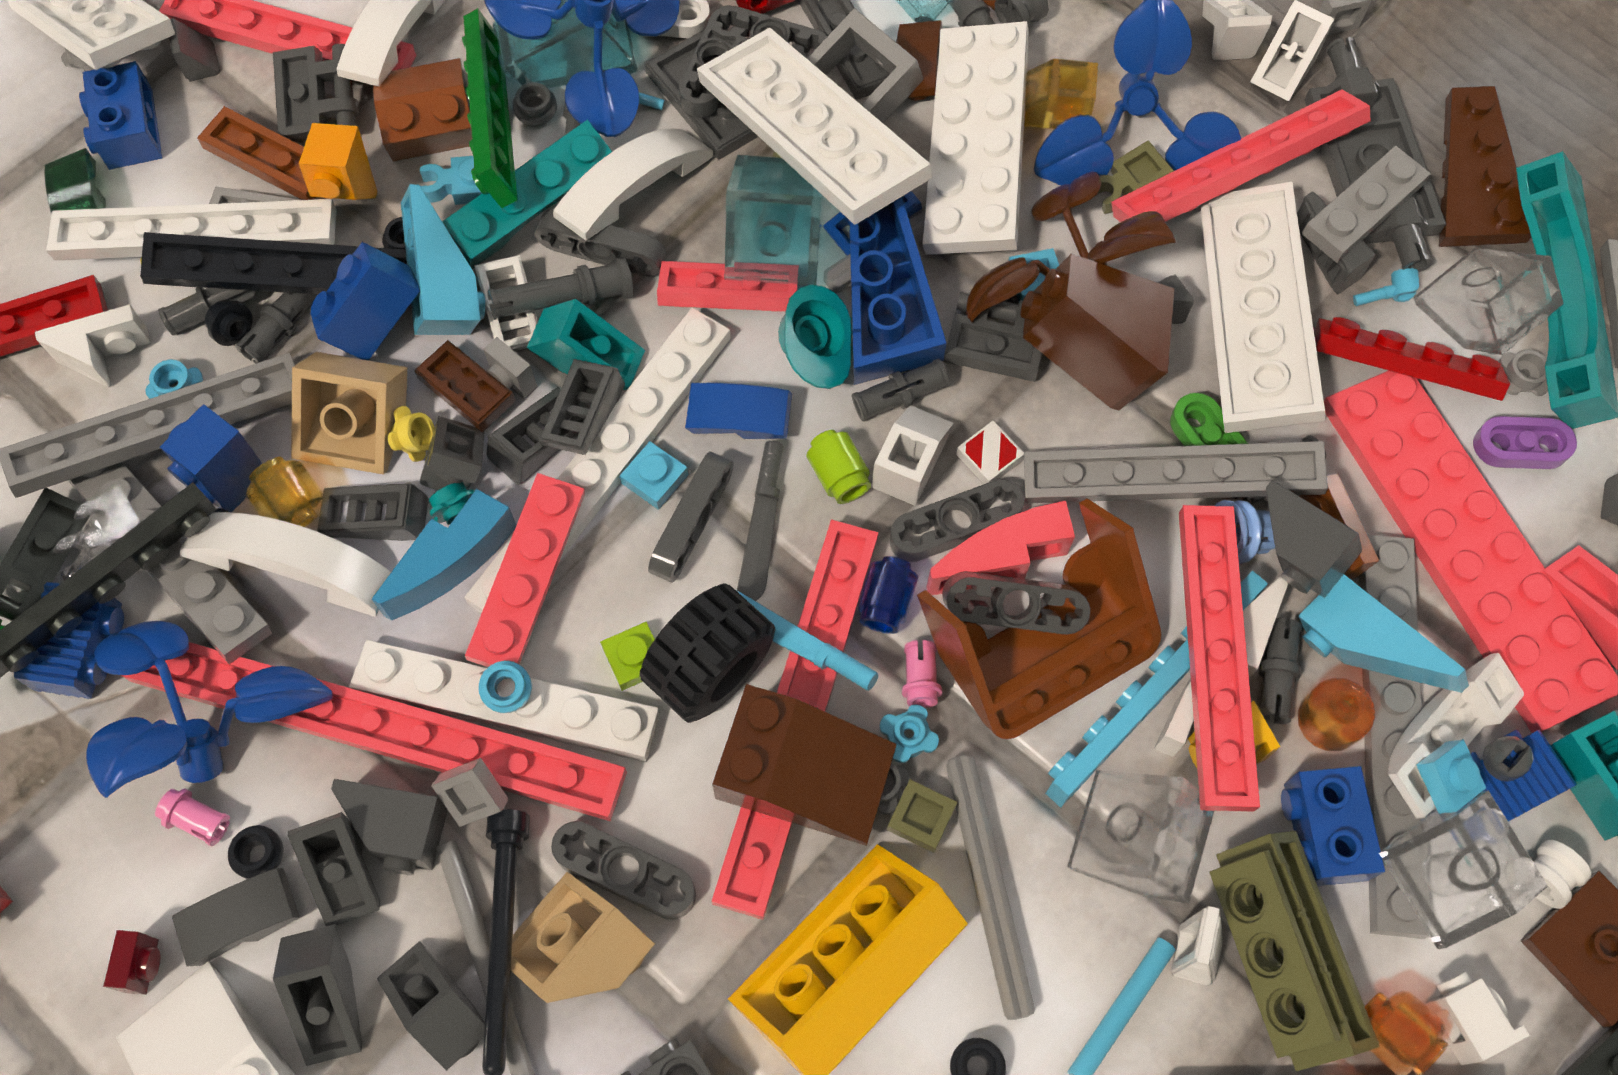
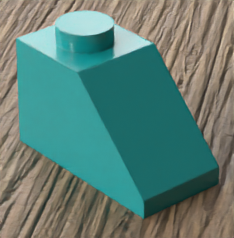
[527,299,645,390]

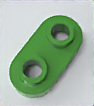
[1170,393,1248,446]

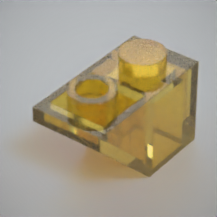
[1024,58,1098,129]

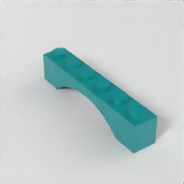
[1516,151,1618,429]

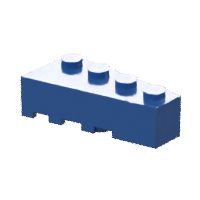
[849,197,947,385]

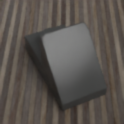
[420,416,485,490]
[287,812,380,926]

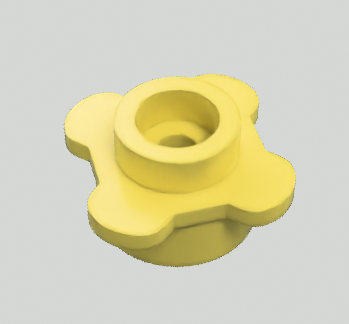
[388,406,435,462]

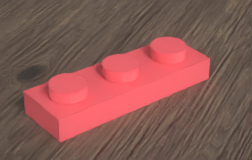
[657,261,799,312]

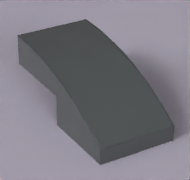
[172,868,300,967]

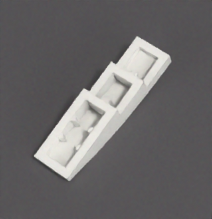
[1154,577,1288,757]

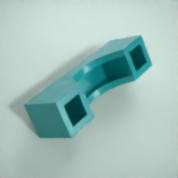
[442,119,612,269]

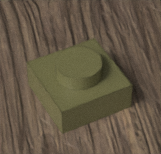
[887,779,957,853]

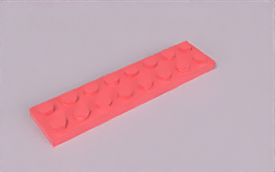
[1324,371,1618,733]

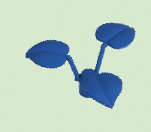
[484,0,680,137]
[1034,0,1241,185]
[86,621,333,798]

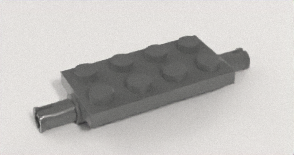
[1304,37,1446,272]

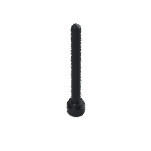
[482,809,530,1075]

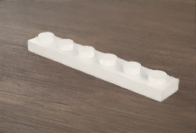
[46,199,337,261]
[349,640,660,762]

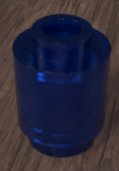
[858,556,918,634]

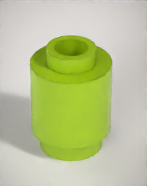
[806,430,871,504]

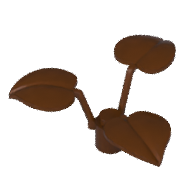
[966,171,1176,323]

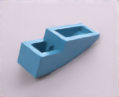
[372,489,517,621]

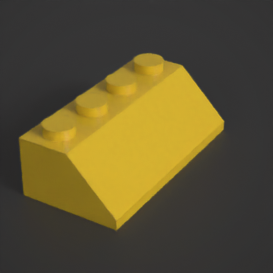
[728,844,968,1075]

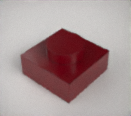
[103,930,161,995]

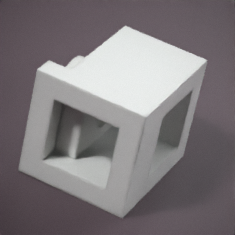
[1425,971,1530,1065]

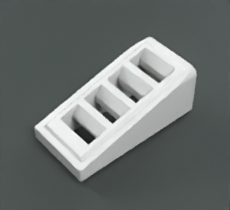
[474,255,538,351]
[1171,906,1223,986]

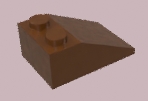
[712,684,897,846]

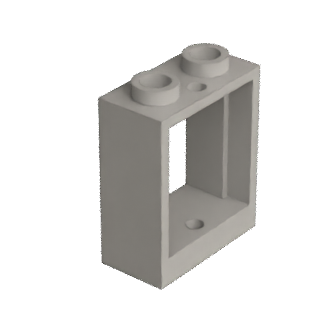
[807,8,924,123]

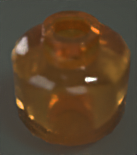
[1297,678,1376,751]
[1365,990,1449,1075]

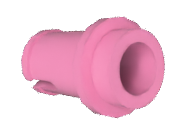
[902,640,943,708]
[155,788,230,846]

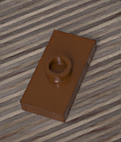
[414,340,516,433]

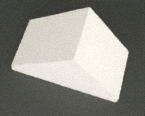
[1250,0,1335,101]

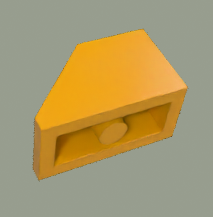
[299,123,378,200]

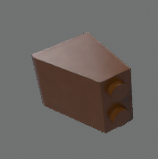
[1020,254,1174,411]

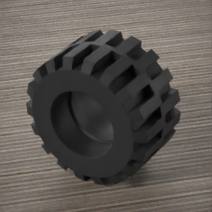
[640,583,776,723]

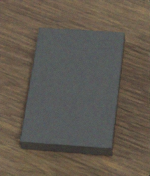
[644,29,758,160]

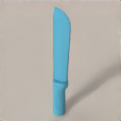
[736,590,879,691]

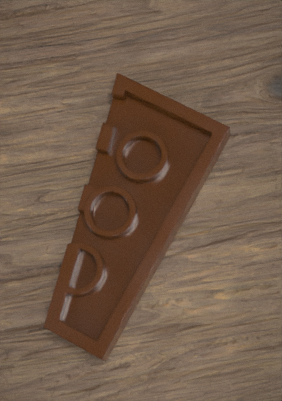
[1439,86,1531,247]

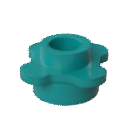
[429,482,474,525]

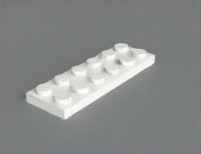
[923,21,1029,255]
[697,28,932,225]
[1200,182,1325,433]

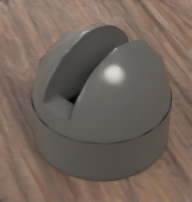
[1483,736,1534,782]

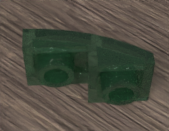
[44,148,106,213]

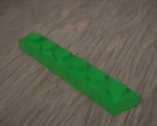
[462,8,518,208]

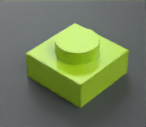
[600,622,655,691]

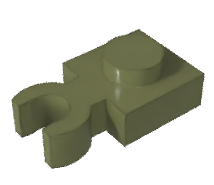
[1094,140,1174,214]

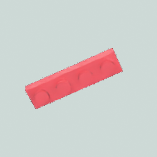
[465,473,585,667]

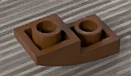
[896,20,943,100]

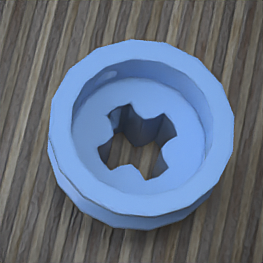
[1215,500,1275,564]

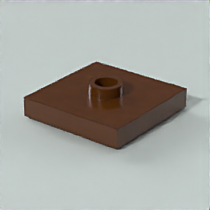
[1521,871,1618,1028]

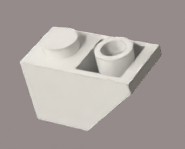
[872,405,954,506]

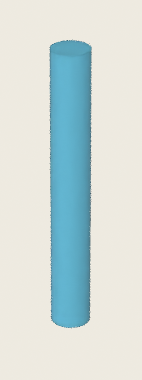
[1067,937,1176,1075]

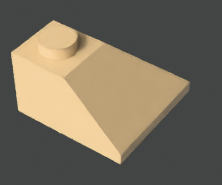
[511,872,655,1003]

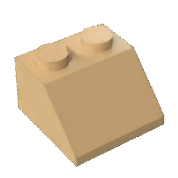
[291,352,408,475]

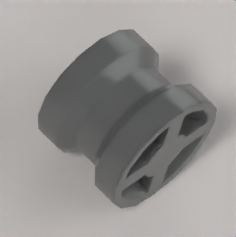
[994,0,1049,28]

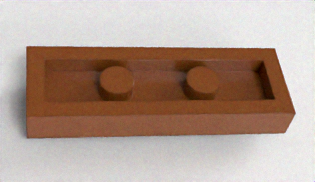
[197,106,316,200]

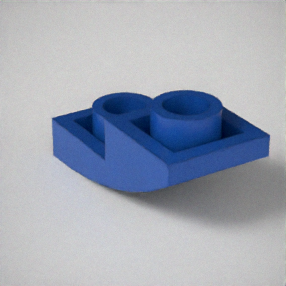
[685,383,792,439]

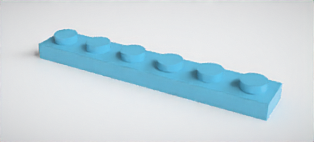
[1045,570,1268,808]

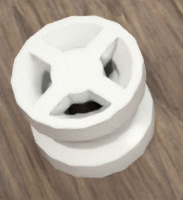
[1517,840,1591,909]

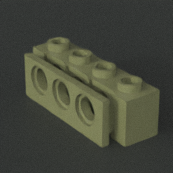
[1209,831,1380,1072]

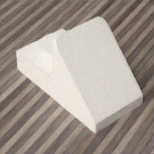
[1202,0,1272,60]
[35,304,151,387]

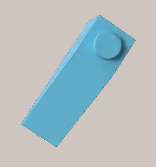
[401,184,486,335]
[1298,575,1469,693]

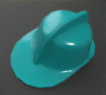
[778,284,852,389]

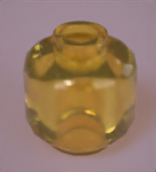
[246,456,323,527]

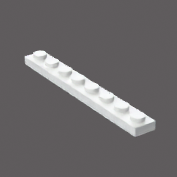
[464,307,731,613]

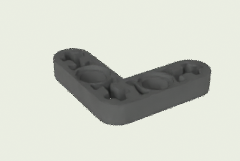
[679,5,827,118]

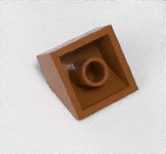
[373,58,472,162]

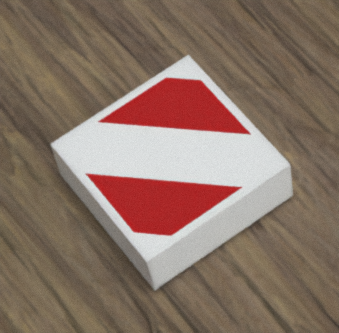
[956,421,1024,484]

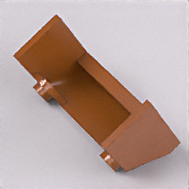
[917,498,1161,739]

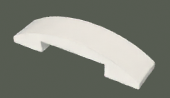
[337,0,445,87]
[553,128,713,240]
[180,512,391,617]
[1388,653,1524,819]

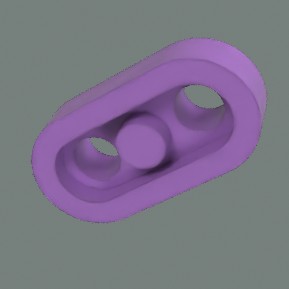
[1473,416,1577,469]

